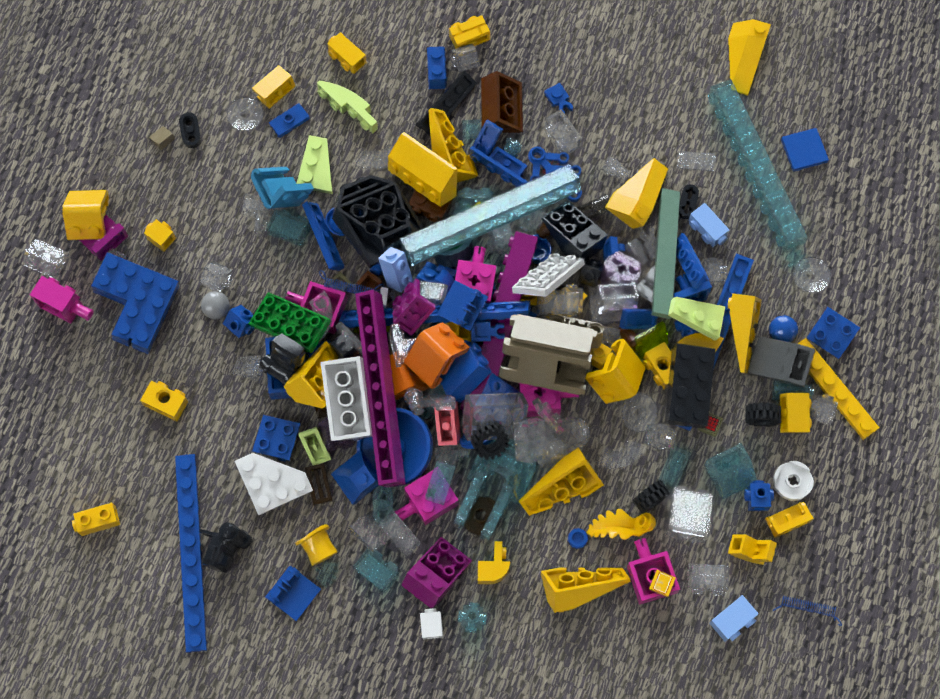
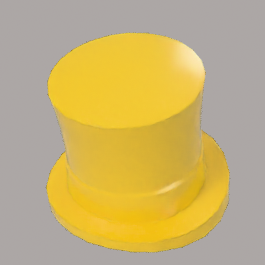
[295,524,338,566]

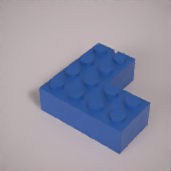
[91,252,179,354]

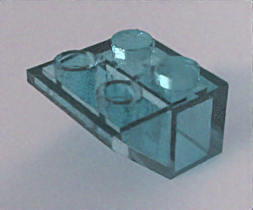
[704,443,757,500]

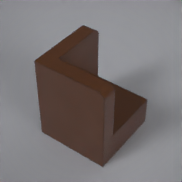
[356,270,383,293]

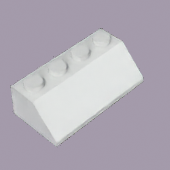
[321,356,372,441]

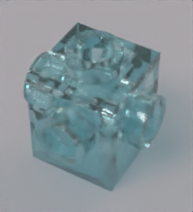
[458,602,487,633]

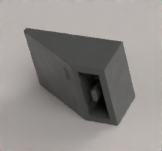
[748,336,815,389]

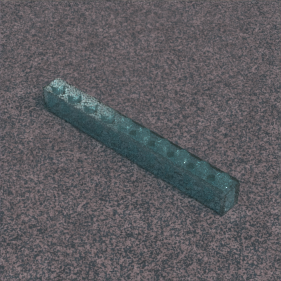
[708,79,808,252]
[400,165,581,266]

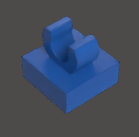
[603,236,625,261]

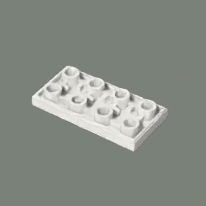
[512,254,585,297]

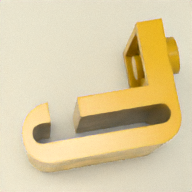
[62,190,109,240]
[585,339,645,404]

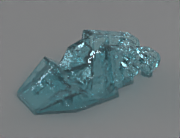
[453,426,536,540]

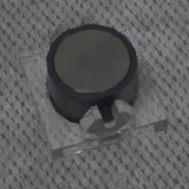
[330,322,364,363]

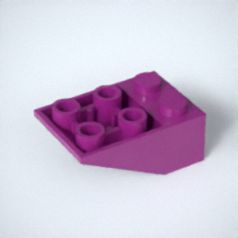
[401,537,472,609]

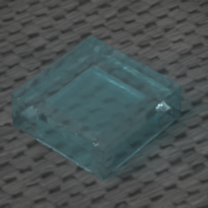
[462,120,481,140]

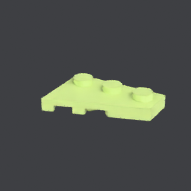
[296,135,333,194]
[668,297,725,341]

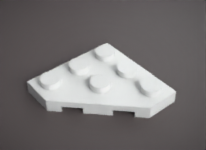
[235,453,313,515]

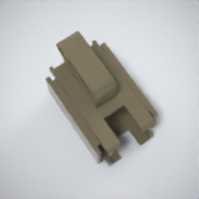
[499,314,604,395]

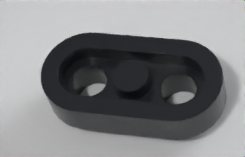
[179,112,201,148]

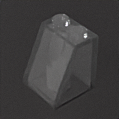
[664,486,713,544]

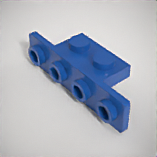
[469,146,533,194]
[676,233,709,289]

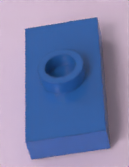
[269,103,310,138]
[473,120,503,156]
[619,309,658,329]

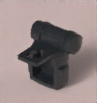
[259,333,308,385]
[199,522,253,573]

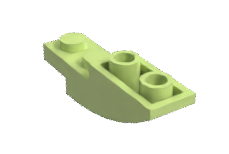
[317,81,378,134]

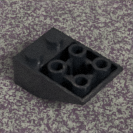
[542,200,608,262]

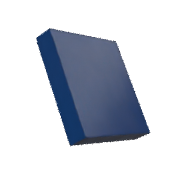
[781,128,829,172]

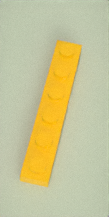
[797,338,880,440]

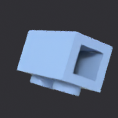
[688,203,729,247]
[378,247,413,292]

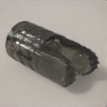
[577,194,609,219]

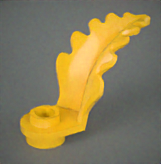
[586,509,656,540]

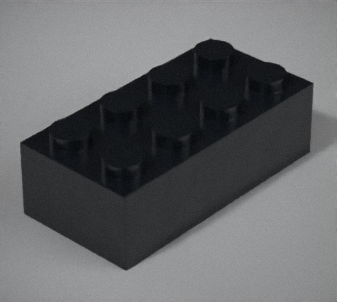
[664,343,715,429]

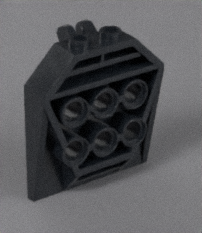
[332,175,430,268]

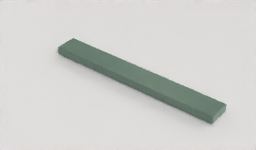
[651,188,680,319]

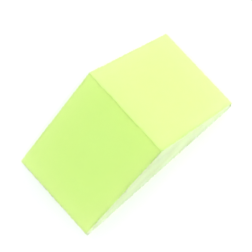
[298,427,331,466]

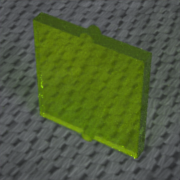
[634,321,669,359]

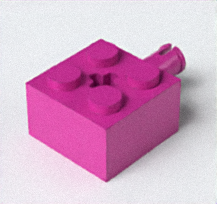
[455,246,496,303]
[30,276,94,324]
[285,281,348,334]
[518,383,579,418]
[394,467,459,525]
[627,538,680,605]

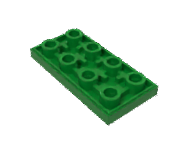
[248,292,331,354]

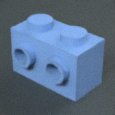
[709,595,758,642]

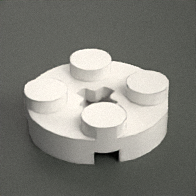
[773,461,814,501]

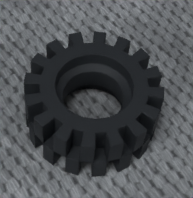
[745,402,781,427]
[471,421,509,460]
[633,480,671,514]

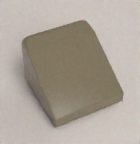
[149,126,175,150]

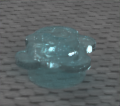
[504,137,521,158]

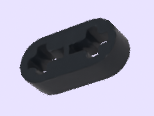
[679,184,699,219]

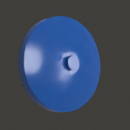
[357,408,433,487]

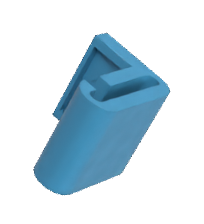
[251,167,314,209]

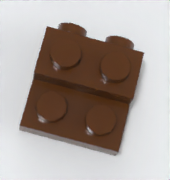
[409,190,457,223]

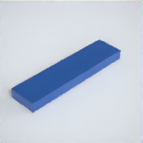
[302,201,345,271]

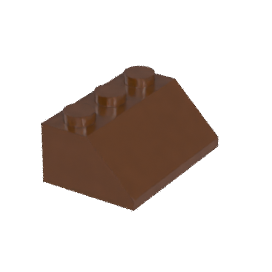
[481,71,523,133]

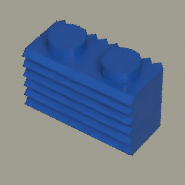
[427,46,447,89]

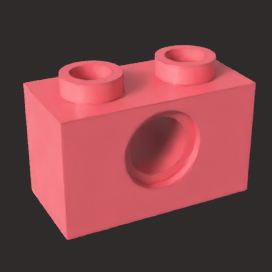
[434,402,461,446]

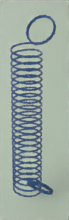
[319,270,384,294]
[773,596,842,626]

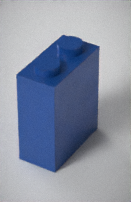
[440,340,492,403]

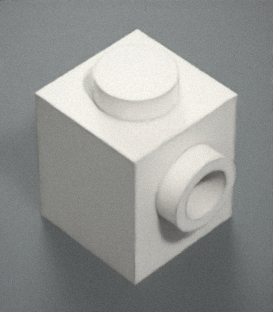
[420,608,444,640]

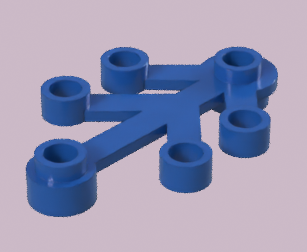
[528,147,582,202]

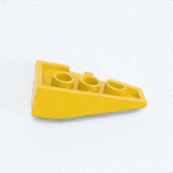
[728,19,771,96]
[728,293,762,374]
[519,447,604,516]
[541,568,630,613]

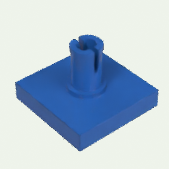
[673,274,712,302]

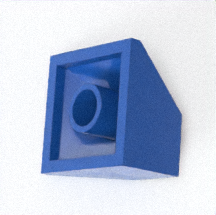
[331,450,379,505]

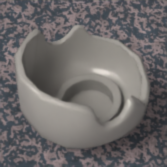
[201,291,230,320]

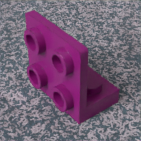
[79,214,128,261]
[392,278,436,336]

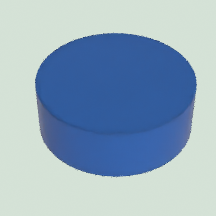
[568,528,588,549]

